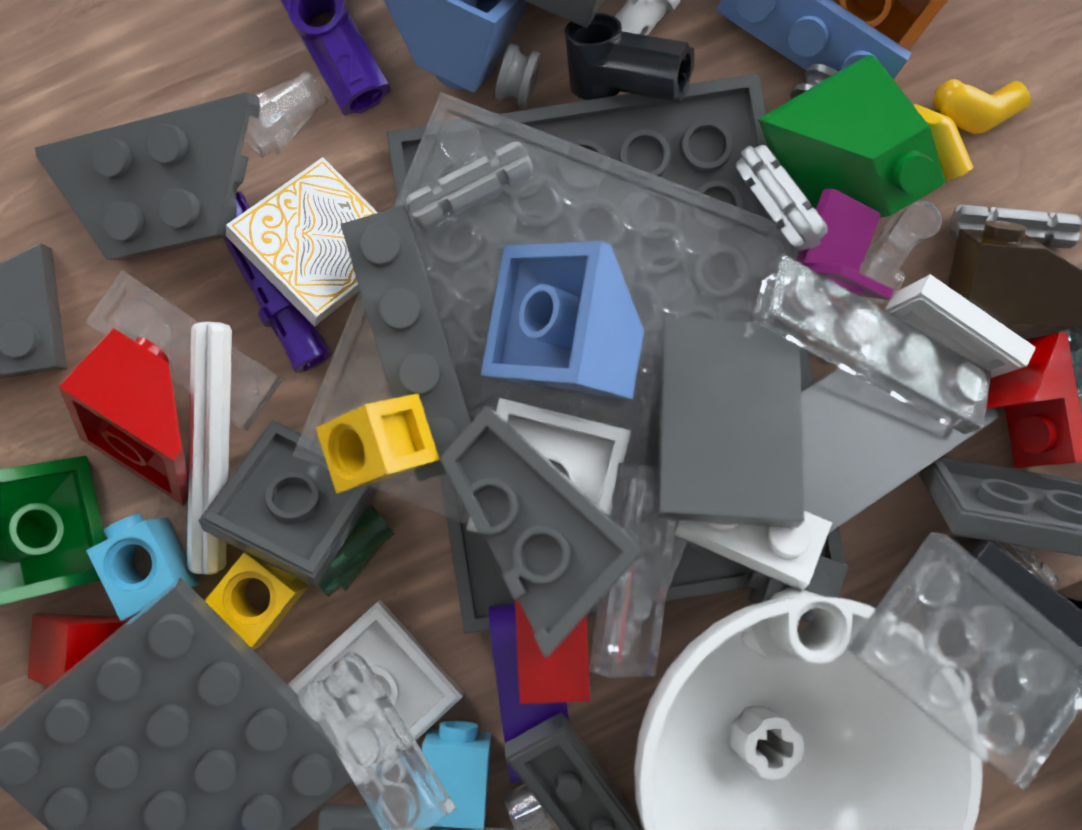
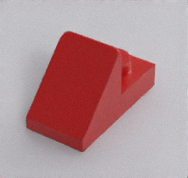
[977,332,1082,468]

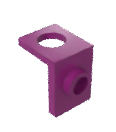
[792,189,894,300]

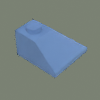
[384,0,528,93]
[481,241,644,399]

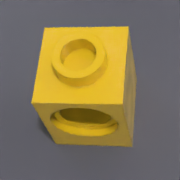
[316,394,439,494]
[205,552,309,650]

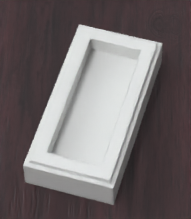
[885,275,1036,380]

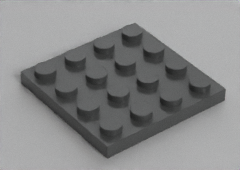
[0,578,362,830]

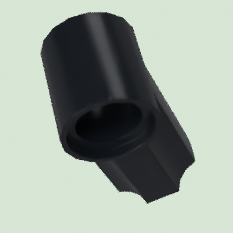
[564,13,694,103]

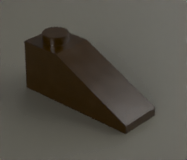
[948,221,1082,328]

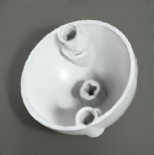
[635,588,983,830]

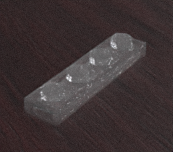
[753,254,991,435]

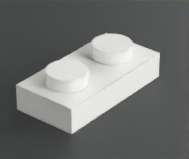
[674,511,832,590]

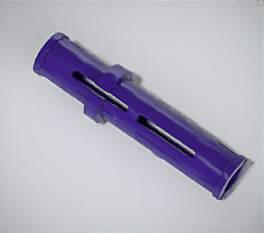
[223,191,332,373]

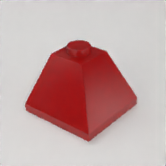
[58,328,188,505]

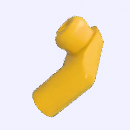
[932,79,1031,134]
[913,104,973,181]

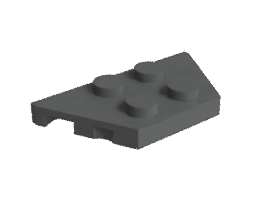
[35,92,261,261]

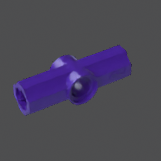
[281,0,391,116]

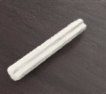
[187,322,232,575]

